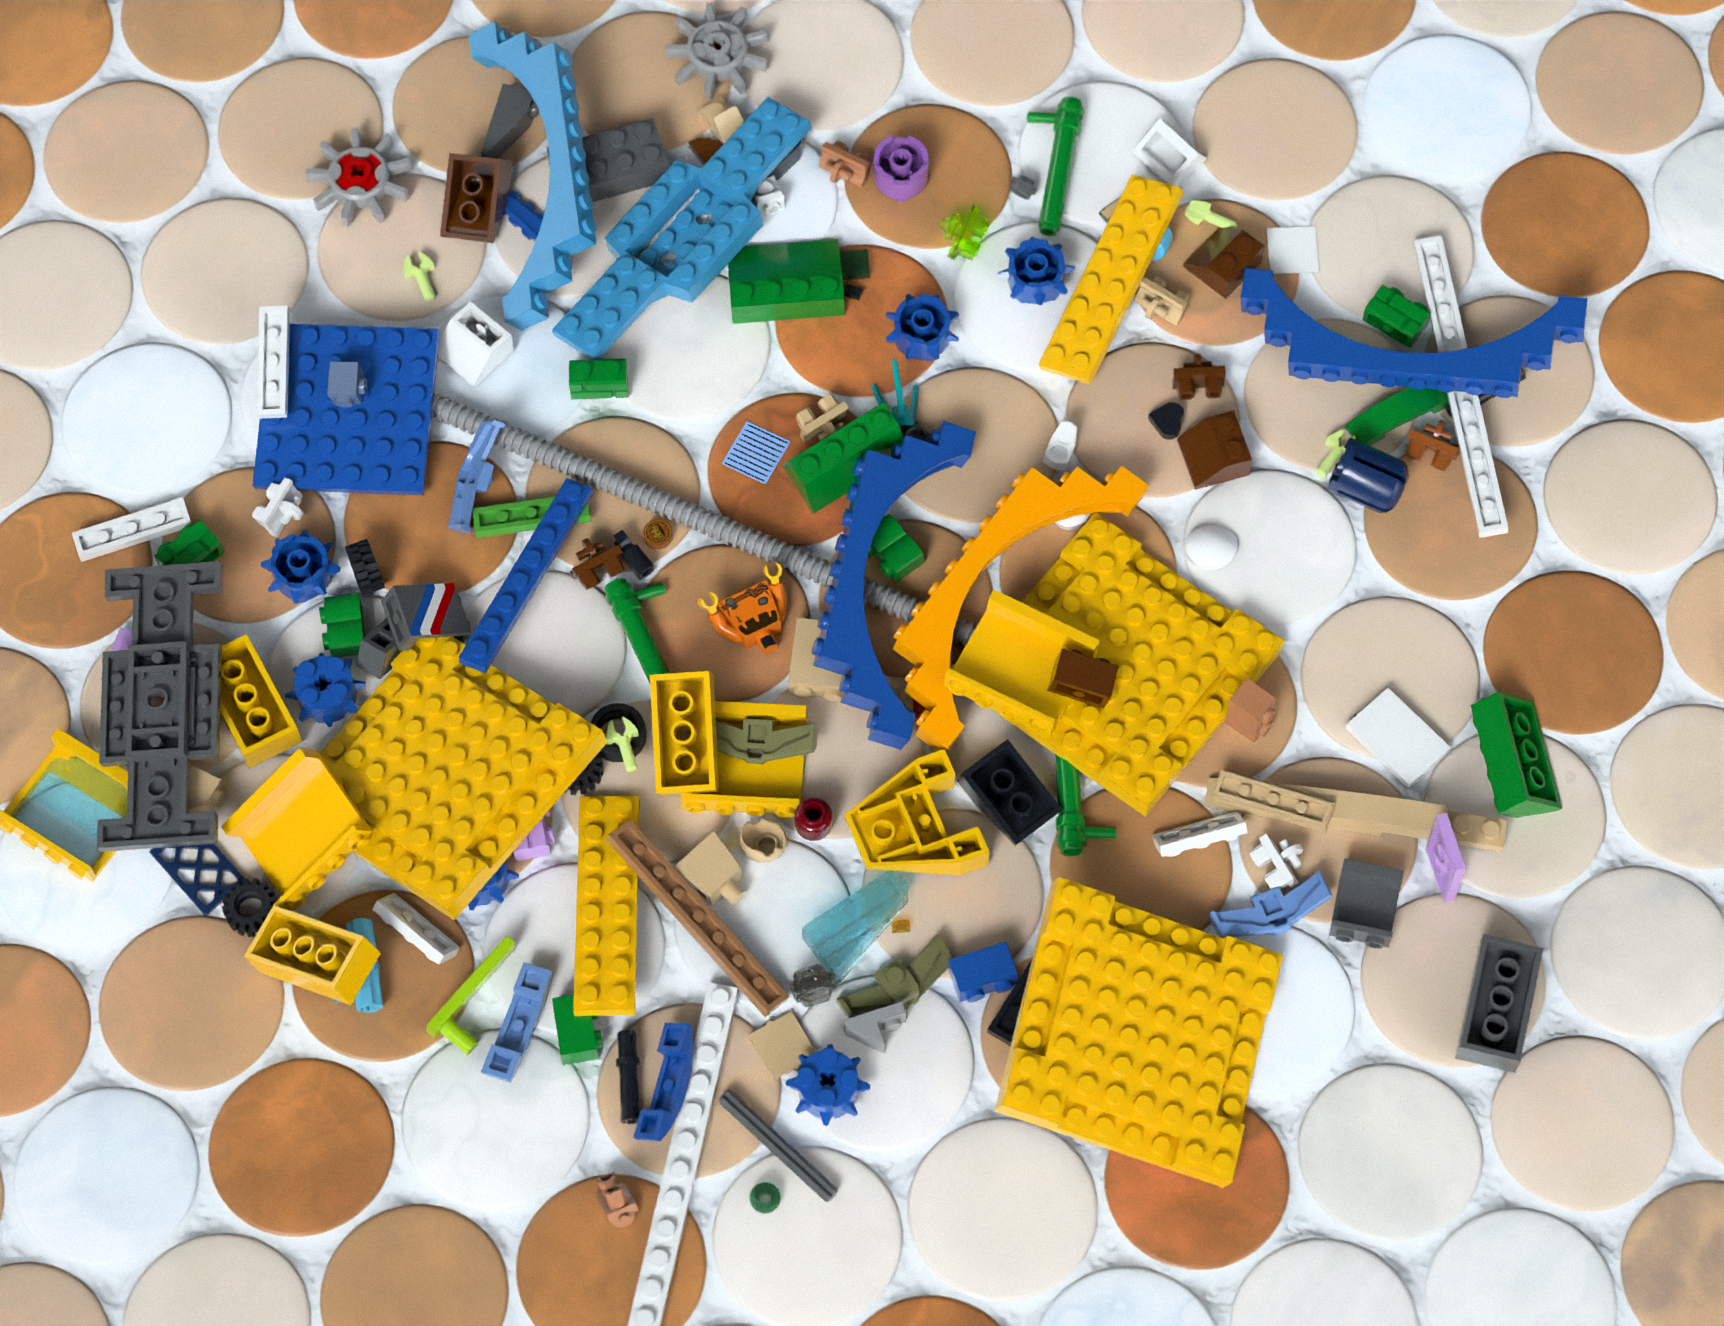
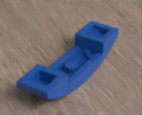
[633,1023,693,1141]

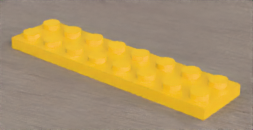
[1038,174,1184,385]
[573,796,640,1016]

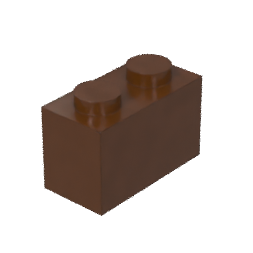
[1047,648,1119,709]

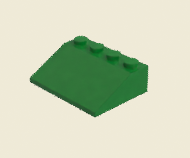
[728,239,845,324]

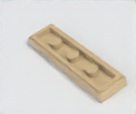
[1211,769,1335,833]

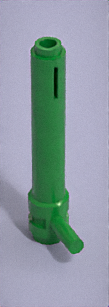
[1027,97,1084,236]
[605,578,670,684]
[1055,754,1116,857]

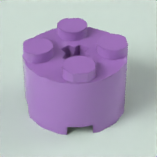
[873,135,929,202]

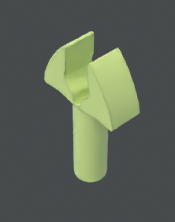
[1184,200,1237,229]
[404,251,435,301]
[1316,430,1356,478]
[606,717,639,772]

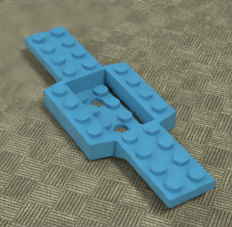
[552,97,812,360]

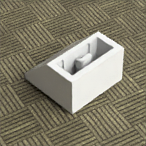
[438,301,514,388]

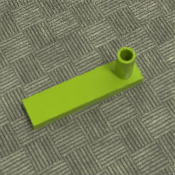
[426,935,516,1055]

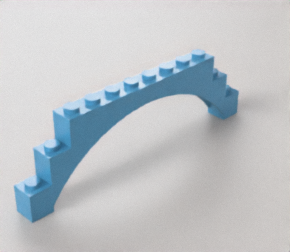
[469,22,597,331]

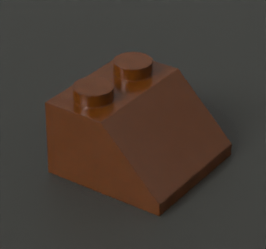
[1183,227,1264,299]
[1177,410,1252,490]

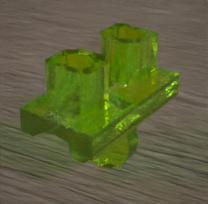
[940,205,990,260]

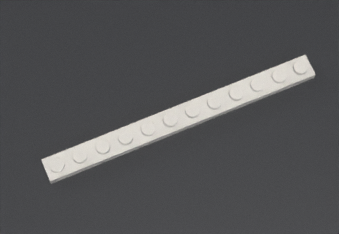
[1414,235,1508,538]
[628,982,738,1326]

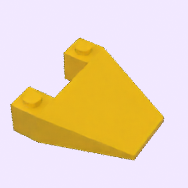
[844,749,990,876]

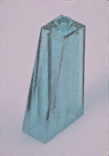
[801,871,910,985]

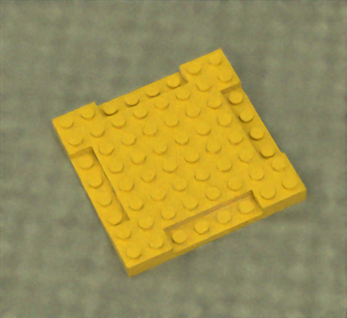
[993,512,1285,817]
[319,637,608,920]
[994,877,1283,1188]

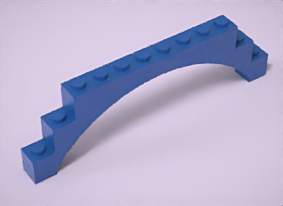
[1240,268,1588,398]
[811,421,976,750]

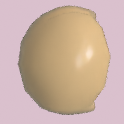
[740,818,787,863]

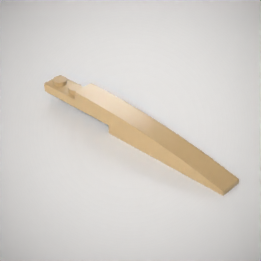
[1204,778,1507,852]

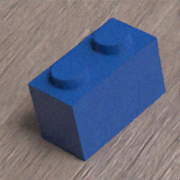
[948,942,1018,1002]

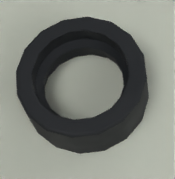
[591,703,646,762]

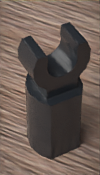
[613,530,654,580]

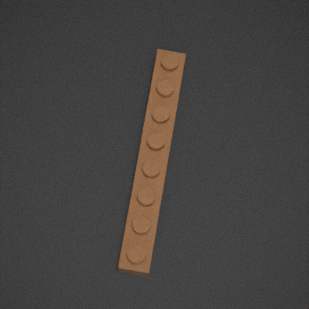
[606,819,789,1017]

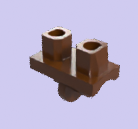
[1172,354,1226,400]
[570,538,625,590]

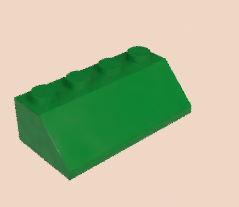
[782,402,903,514]
[1471,691,1562,818]

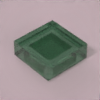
[840,249,870,281]

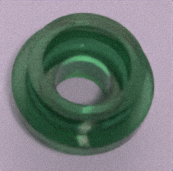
[750,1182,781,1214]

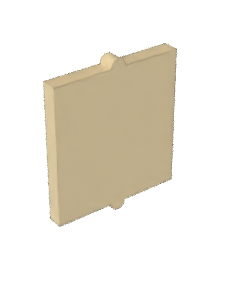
[748,1011,816,1081]

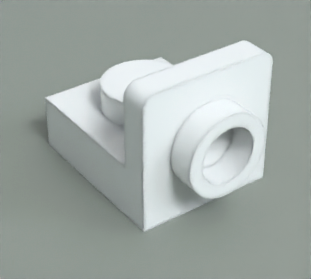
[752,176,785,216]

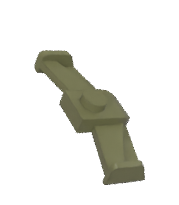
[716,718,818,764]
[836,935,952,1018]

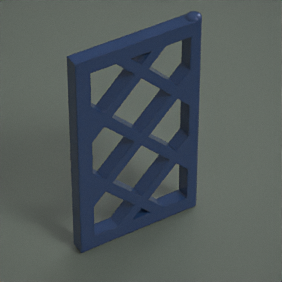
[149,844,245,916]

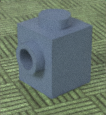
[327,362,367,407]

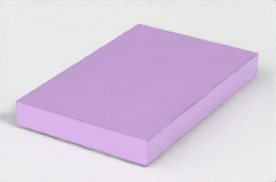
[1425,813,1466,902]

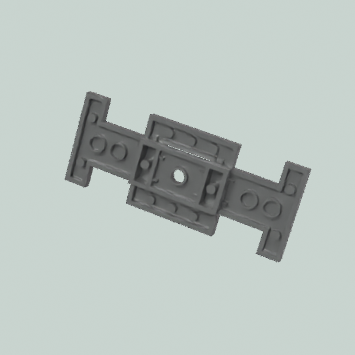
[97,561,223,852]

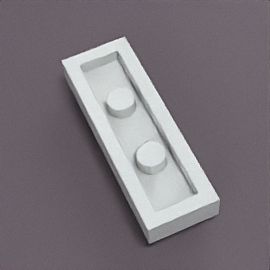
[1152,811,1247,857]
[372,893,460,965]

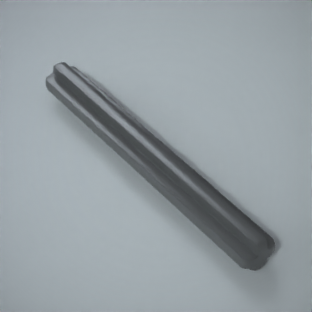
[719,1090,837,1202]

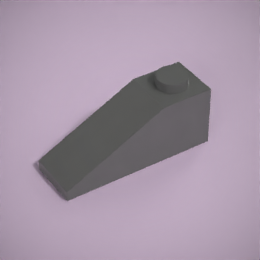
[481,83,539,159]
[356,618,401,679]

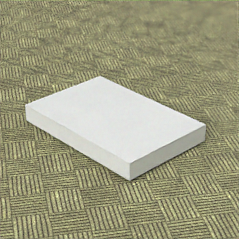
[1345,688,1451,789]

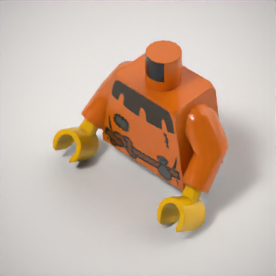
[697,562,788,654]

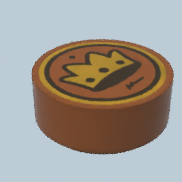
[643,519,673,550]

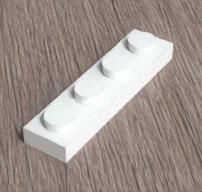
[257,305,290,419]
[72,497,191,562]

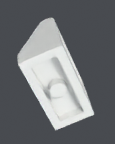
[1132,119,1207,186]

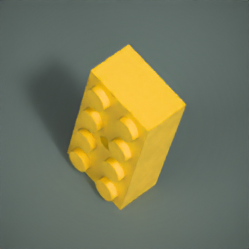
[220,634,302,769]
[650,671,720,797]
[243,905,381,1005]

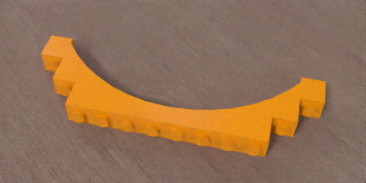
[893,465,1149,753]

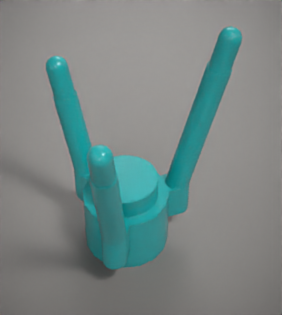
[871,359,918,433]

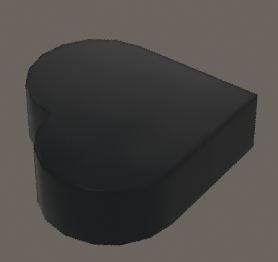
[1148,402,1184,440]

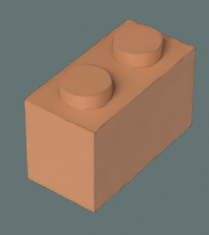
[1225,678,1276,742]

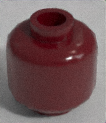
[794,798,833,841]

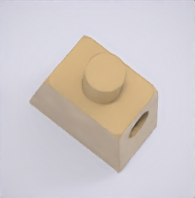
[674,831,745,906]

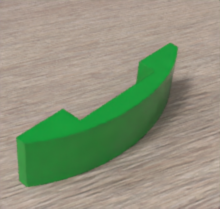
[1345,388,1449,445]

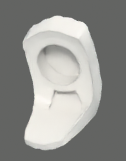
[1043,421,1077,470]

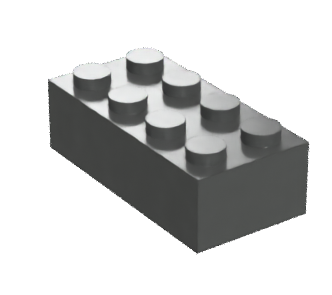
[546,118,669,202]
[1455,934,1543,1073]

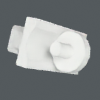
[252,478,303,537]
[1249,834,1303,889]

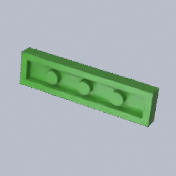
[472,497,591,538]

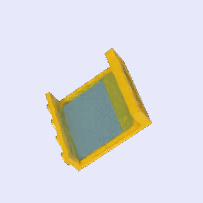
[0,728,128,882]

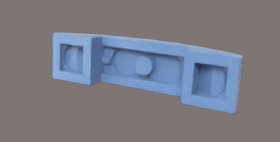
[481,962,553,1082]

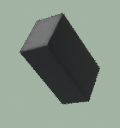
[844,284,863,301]

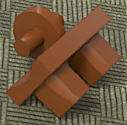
[1406,420,1459,472]

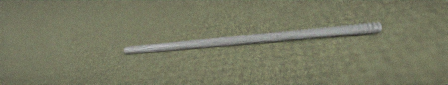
[432,392,976,647]

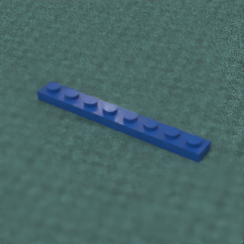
[458,478,593,673]

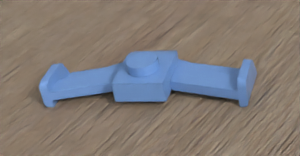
[448,420,506,533]
[1209,870,1333,938]

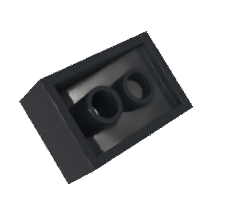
[956,739,1063,846]

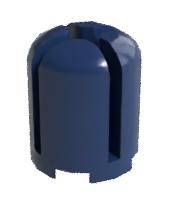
[1327,437,1409,513]

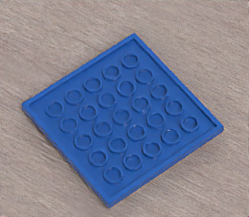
[252,324,440,496]

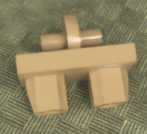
[1134,276,1189,326]
[796,393,849,443]

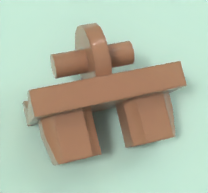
[818,140,871,188]
[596,1172,638,1228]

